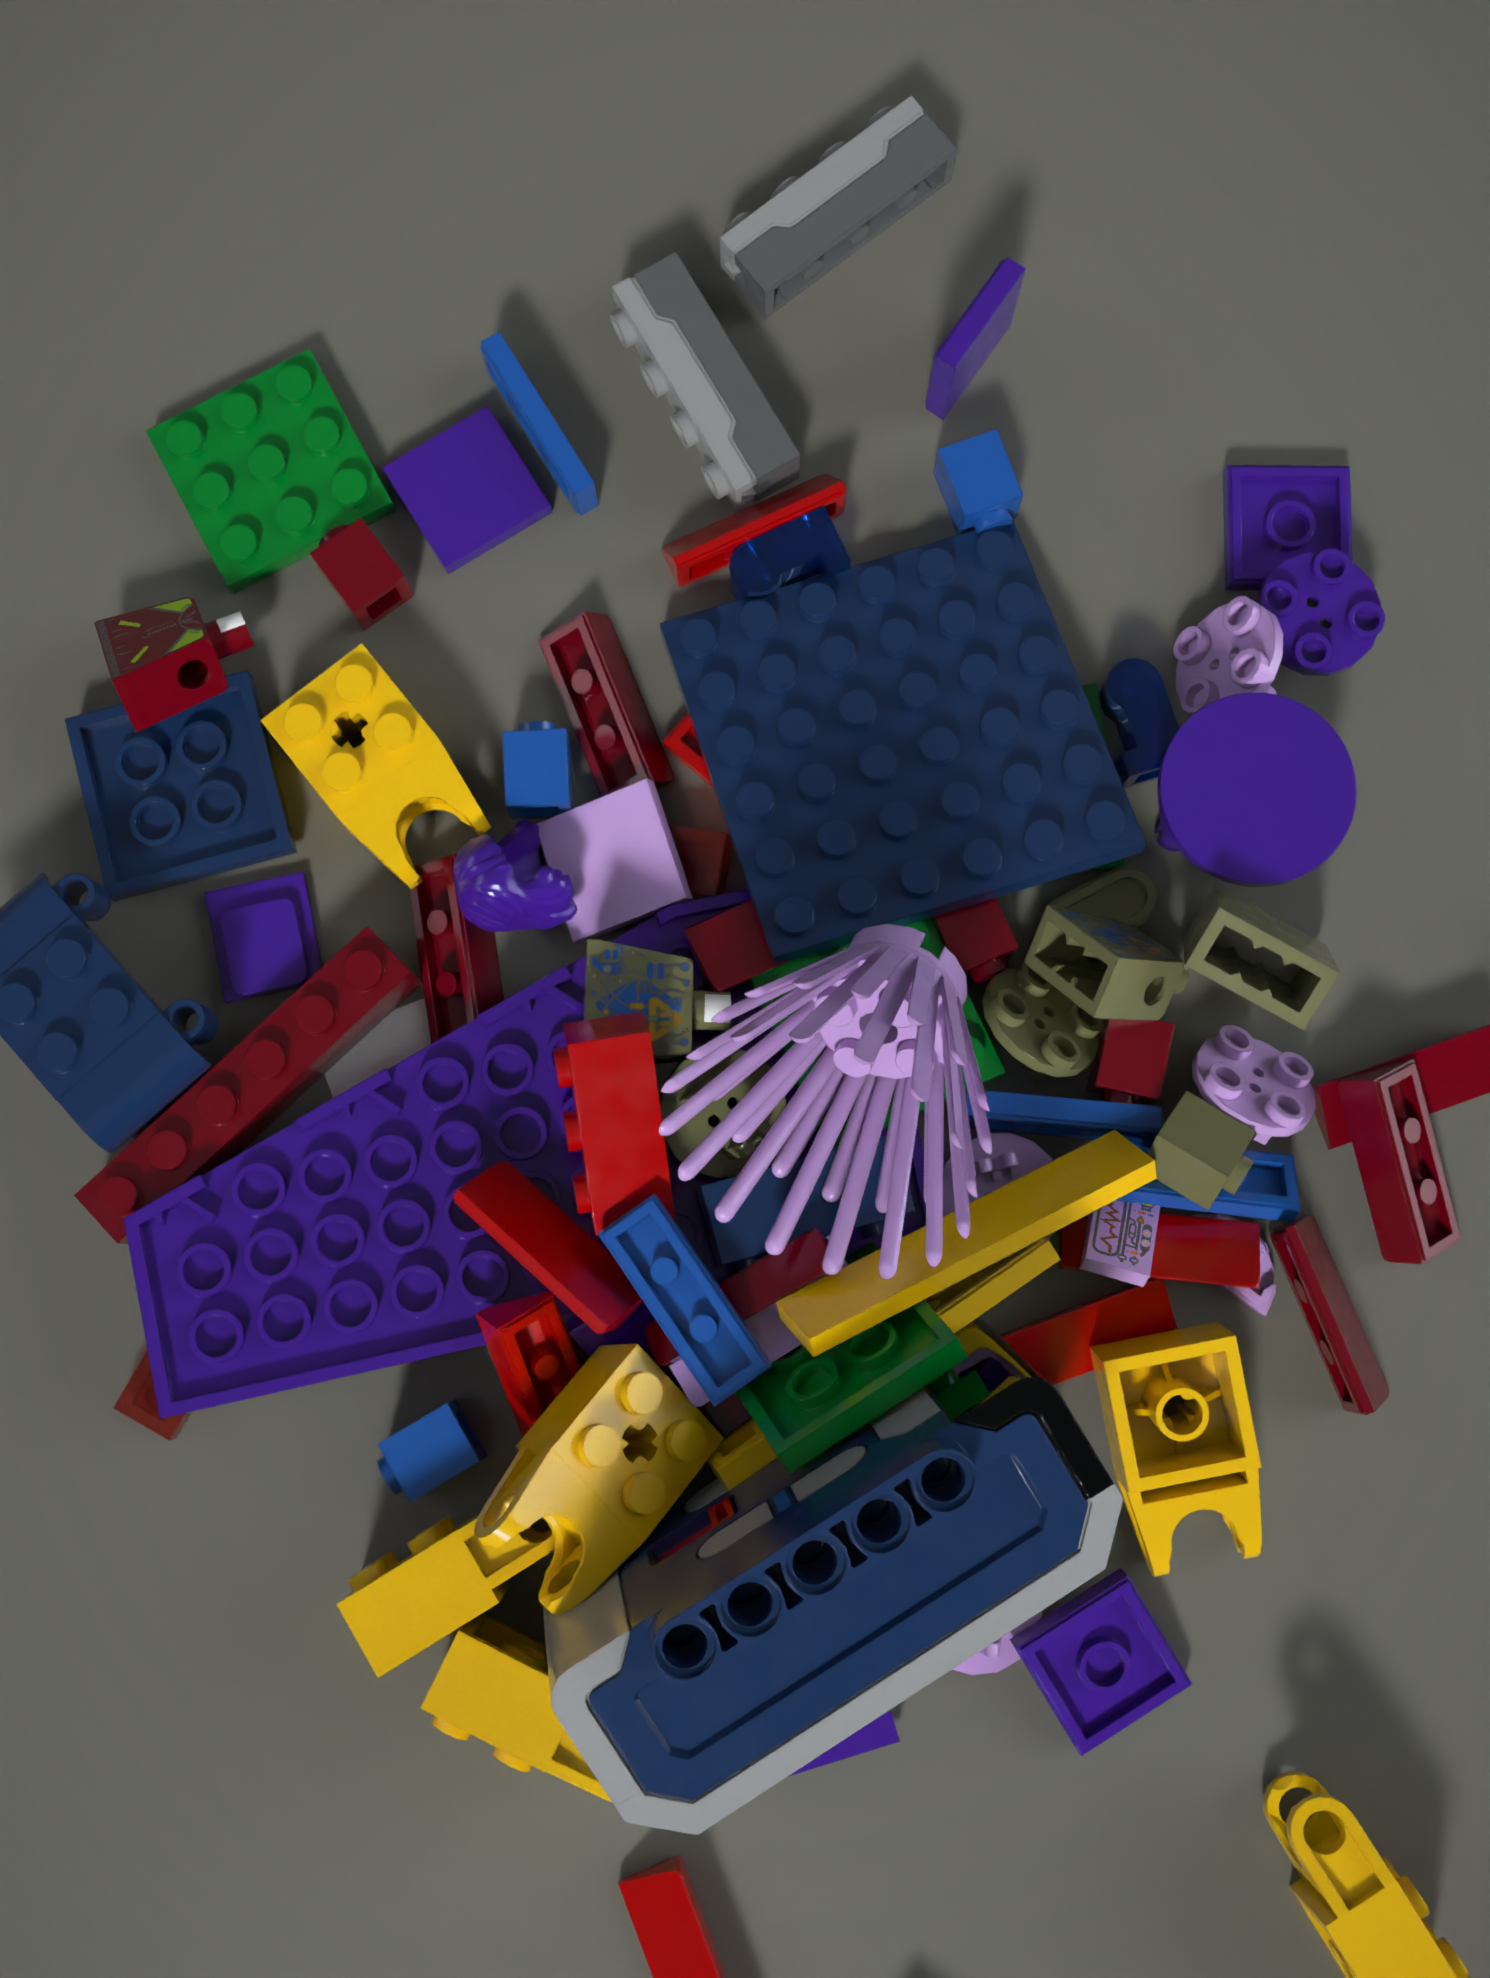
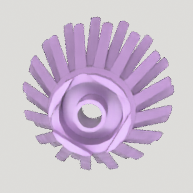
[659,924,992,1279]

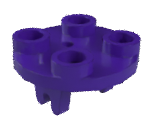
[1255,548,1385,676]

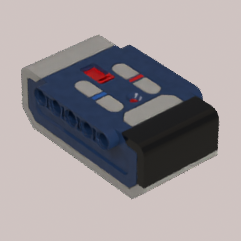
[543,1316,1123,1835]

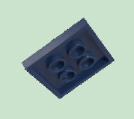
[65,670,297,902]

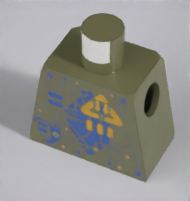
[1024,905,1189,1021]
[584,939,731,1064]

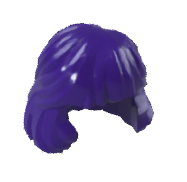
[453,819,578,932]

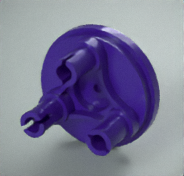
[1154,692,1357,887]

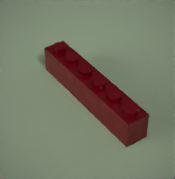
[74,926,422,1244]

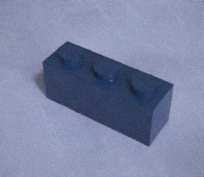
[696,1136,915,1273]

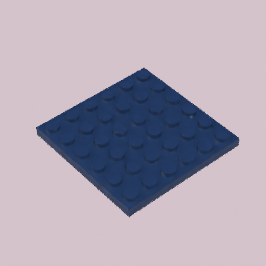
[659,519,1146,964]

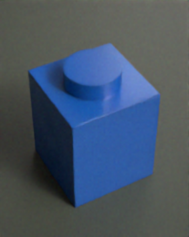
[933,428,1023,536]
[502,721,574,820]
[377,1399,488,1502]

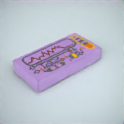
[1079,1200,1160,1287]

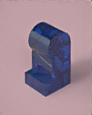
[729,506,851,600]
[1099,658,1179,788]

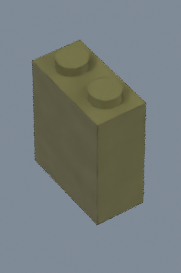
[1182,884,1340,1031]

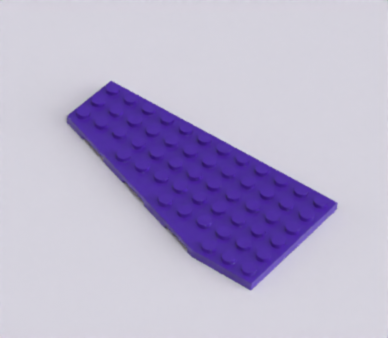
[124,889,926,1419]

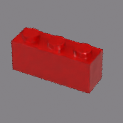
[553,1011,676,1236]

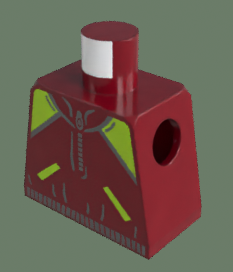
[94,597,255,732]

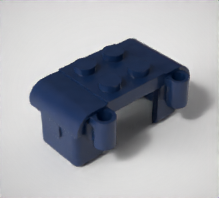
[0,872,219,1153]

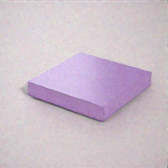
[537,778,693,943]

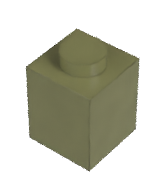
[1147,1090,1256,1210]

